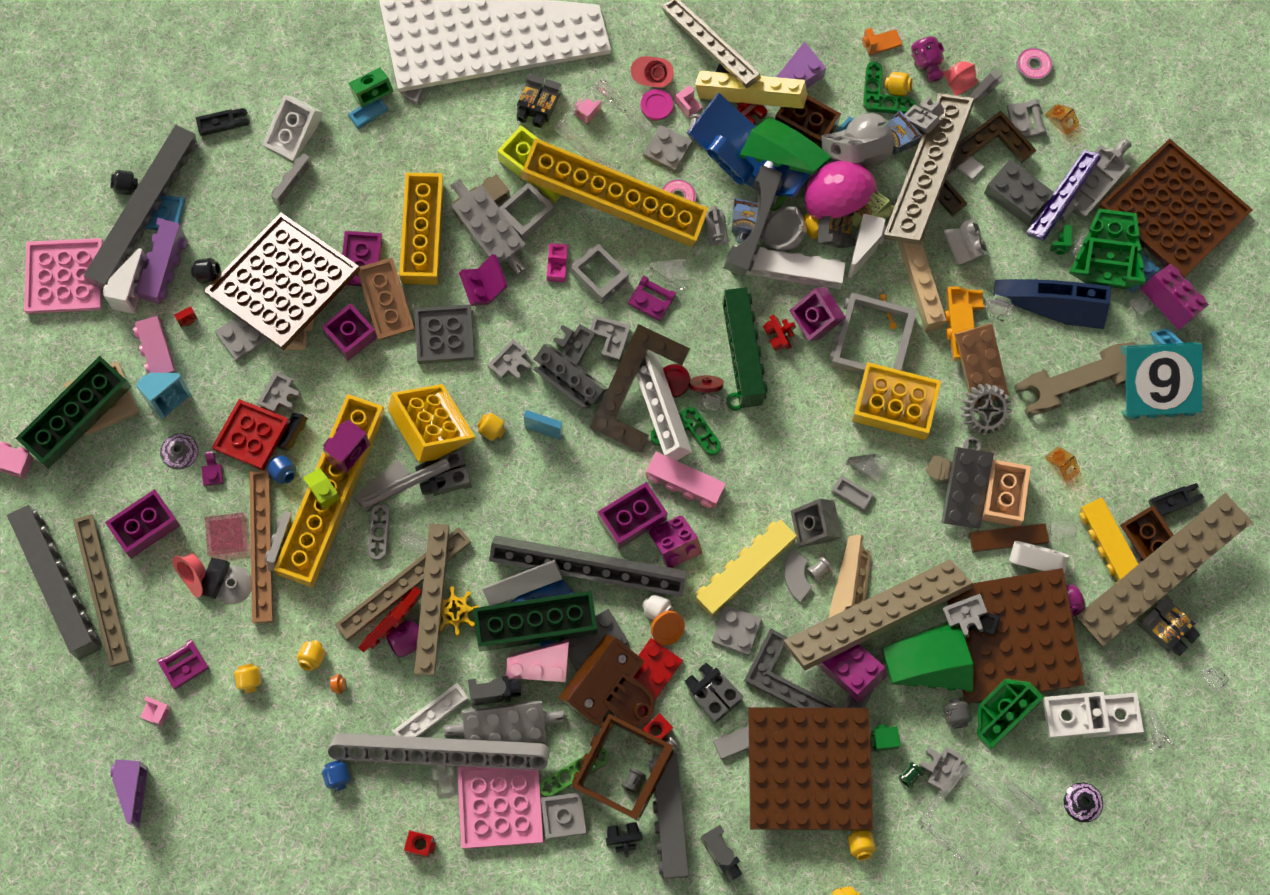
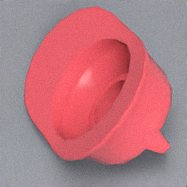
[631,56,674,87]
[944,61,978,96]
[172,553,205,597]

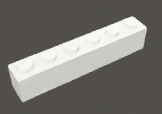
[730,244,845,289]
[636,350,692,461]

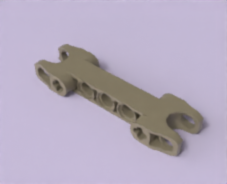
[1014,342,1136,415]

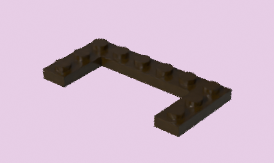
[938,111,1037,217]
[590,324,690,452]

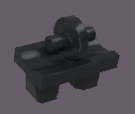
[606,822,643,858]

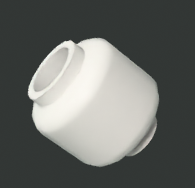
[642,594,673,620]

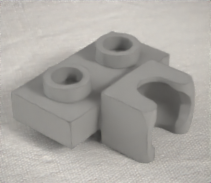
[968,69,1004,101]
[904,97,944,134]
[487,339,531,382]
[257,371,301,413]
[943,594,988,638]
[919,747,964,793]

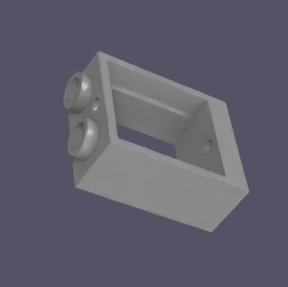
[499,182,554,241]
[571,244,629,304]

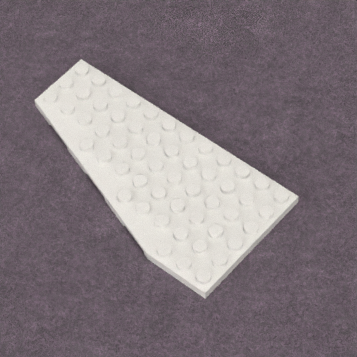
[379,0,611,92]

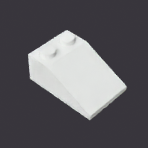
[263,95,324,161]
[847,214,887,278]
[103,248,147,314]

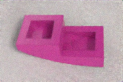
[546,243,568,282]

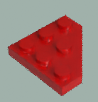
[358,586,421,653]

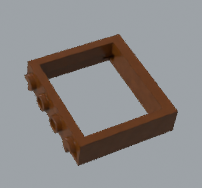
[572,714,676,822]

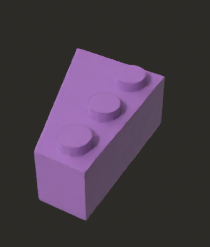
[776,41,826,89]

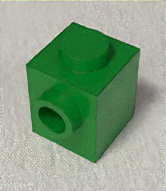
[870,724,901,752]

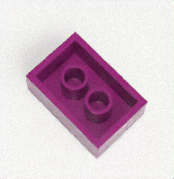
[1140,264,1209,330]
[597,482,668,549]
[105,489,181,559]
[817,644,887,703]

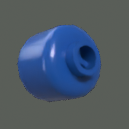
[267,455,296,484]
[322,760,351,792]

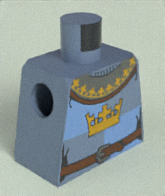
[883,111,922,155]
[731,198,758,244]

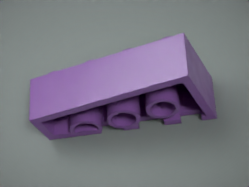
[136,218,187,304]

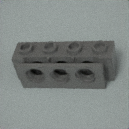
[533,344,608,408]

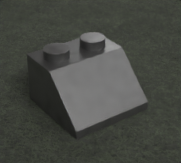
[791,499,842,547]

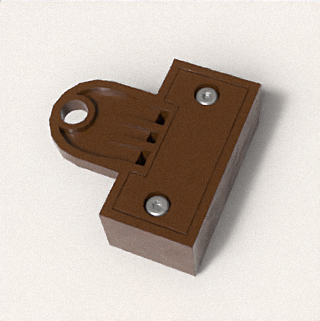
[558,634,655,726]

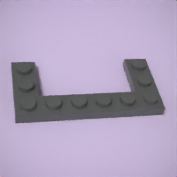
[744,628,874,708]

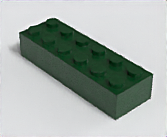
[722,287,768,408]
[15,356,132,469]
[473,591,598,652]

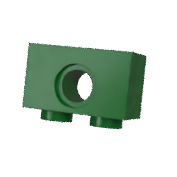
[348,67,394,108]

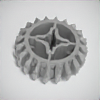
[960,384,1012,435]

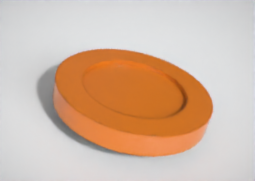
[651,611,685,645]

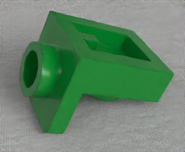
[1050,225,1072,255]

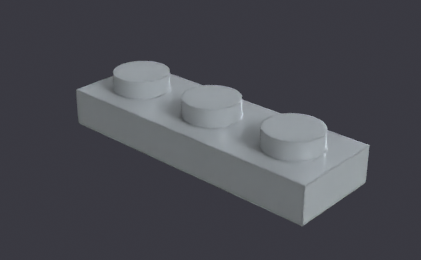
[271,153,311,206]
[265,511,293,572]

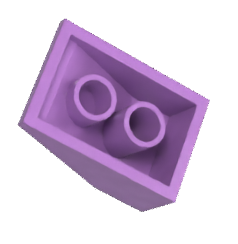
[110,759,148,828]

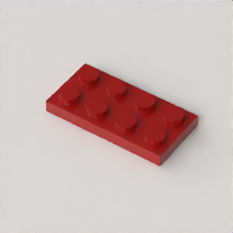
[633,638,683,717]

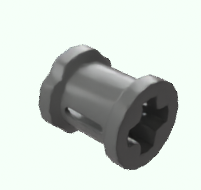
[621,768,646,794]

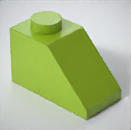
[303,468,340,510]

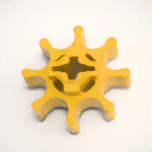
[440,586,479,637]

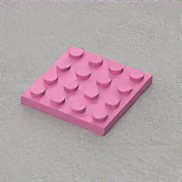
[24,238,103,314]
[457,766,543,849]

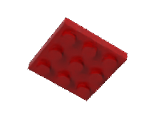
[211,399,290,471]

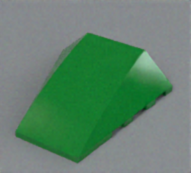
[739,117,831,175]
[1069,209,1146,289]
[881,621,973,692]

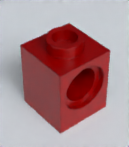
[642,713,674,747]
[404,830,437,858]

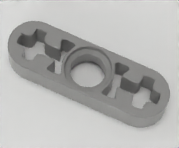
[368,505,390,561]

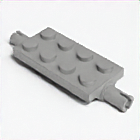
[1060,138,1132,221]
[451,179,526,276]
[444,701,565,743]

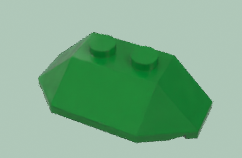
[977,679,1045,749]

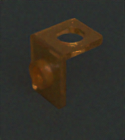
[1045,104,1079,135]
[1045,447,1080,482]

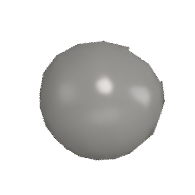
[763,206,807,251]

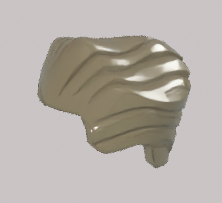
[925,455,952,483]

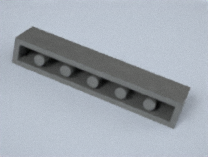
[649,753,689,880]

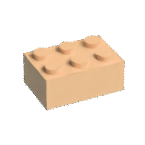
[982,459,1031,527]

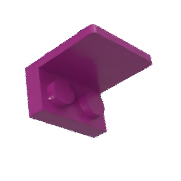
[459,254,507,306]

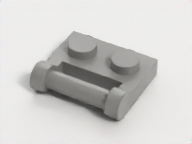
[1007,99,1047,138]

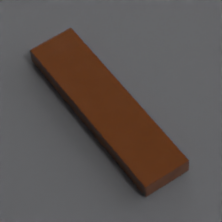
[969,523,1049,552]

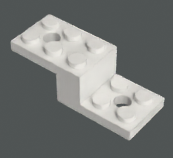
[1043,692,1144,739]

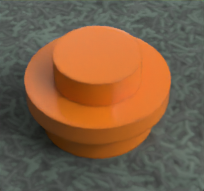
[330,674,347,694]

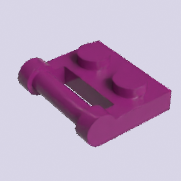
[628,276,677,321]
[157,639,210,690]

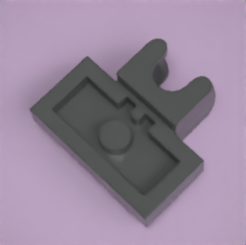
[553,324,597,365]

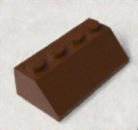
[1120,505,1198,583]

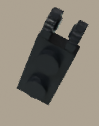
[196,108,250,136]
[1148,483,1204,517]

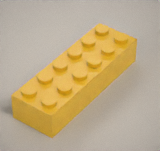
[399,172,444,285]

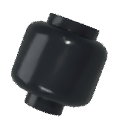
[110,170,138,195]
[191,258,221,283]

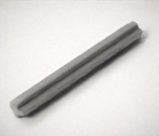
[360,459,450,508]

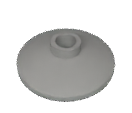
[217,566,252,604]

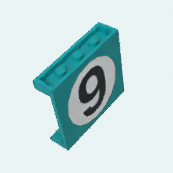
[1121,342,1202,419]

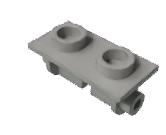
[705,206,728,246]

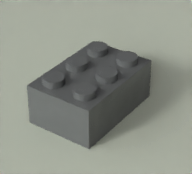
[984,159,1054,226]

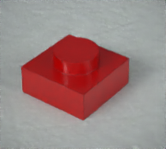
[174,306,197,327]

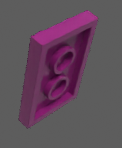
[342,231,383,287]

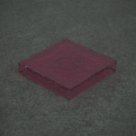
[205,512,248,556]

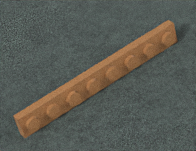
[249,470,273,624]

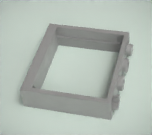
[829,293,917,375]

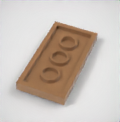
[358,257,415,340]
[954,323,1009,405]

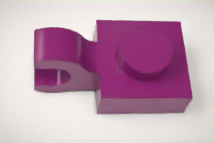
[201,451,223,486]

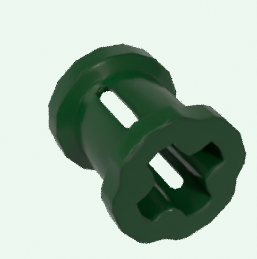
[898,762,925,789]

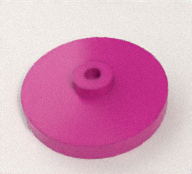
[640,89,673,121]

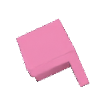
[675,85,702,118]
[573,98,601,124]
[141,696,171,726]

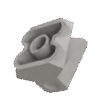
[943,219,989,266]

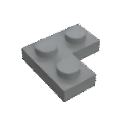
[590,315,631,362]

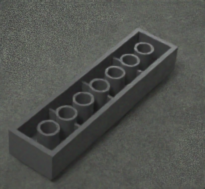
[7,504,101,660]

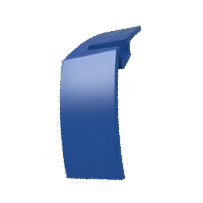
[687,93,810,197]

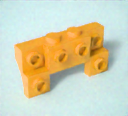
[944,286,985,361]

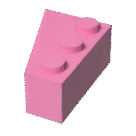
[133,316,176,374]
[506,639,570,682]

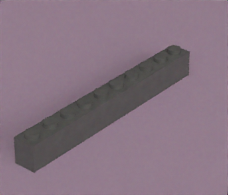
[84,124,198,290]
[489,535,687,597]

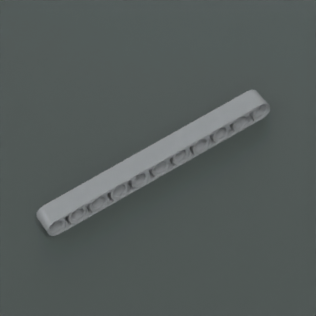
[328,733,550,770]

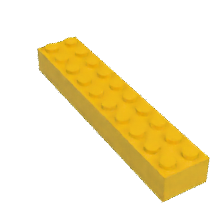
[520,138,708,247]
[274,394,385,588]

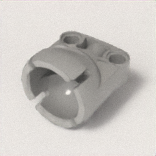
[822,113,894,166]

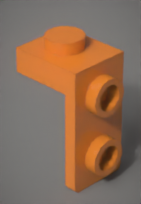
[862,28,902,55]

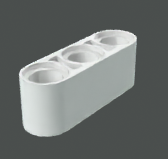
[1009,541,1069,573]

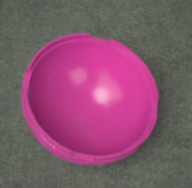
[804,160,877,219]

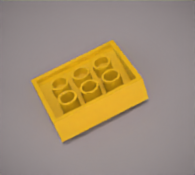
[852,362,941,441]
[387,384,475,463]

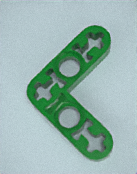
[863,61,916,114]
[650,407,721,456]

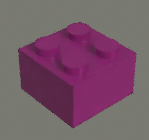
[789,287,846,341]
[321,303,377,361]
[323,419,370,474]

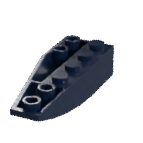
[993,279,1111,329]

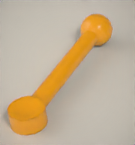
[879,294,897,329]

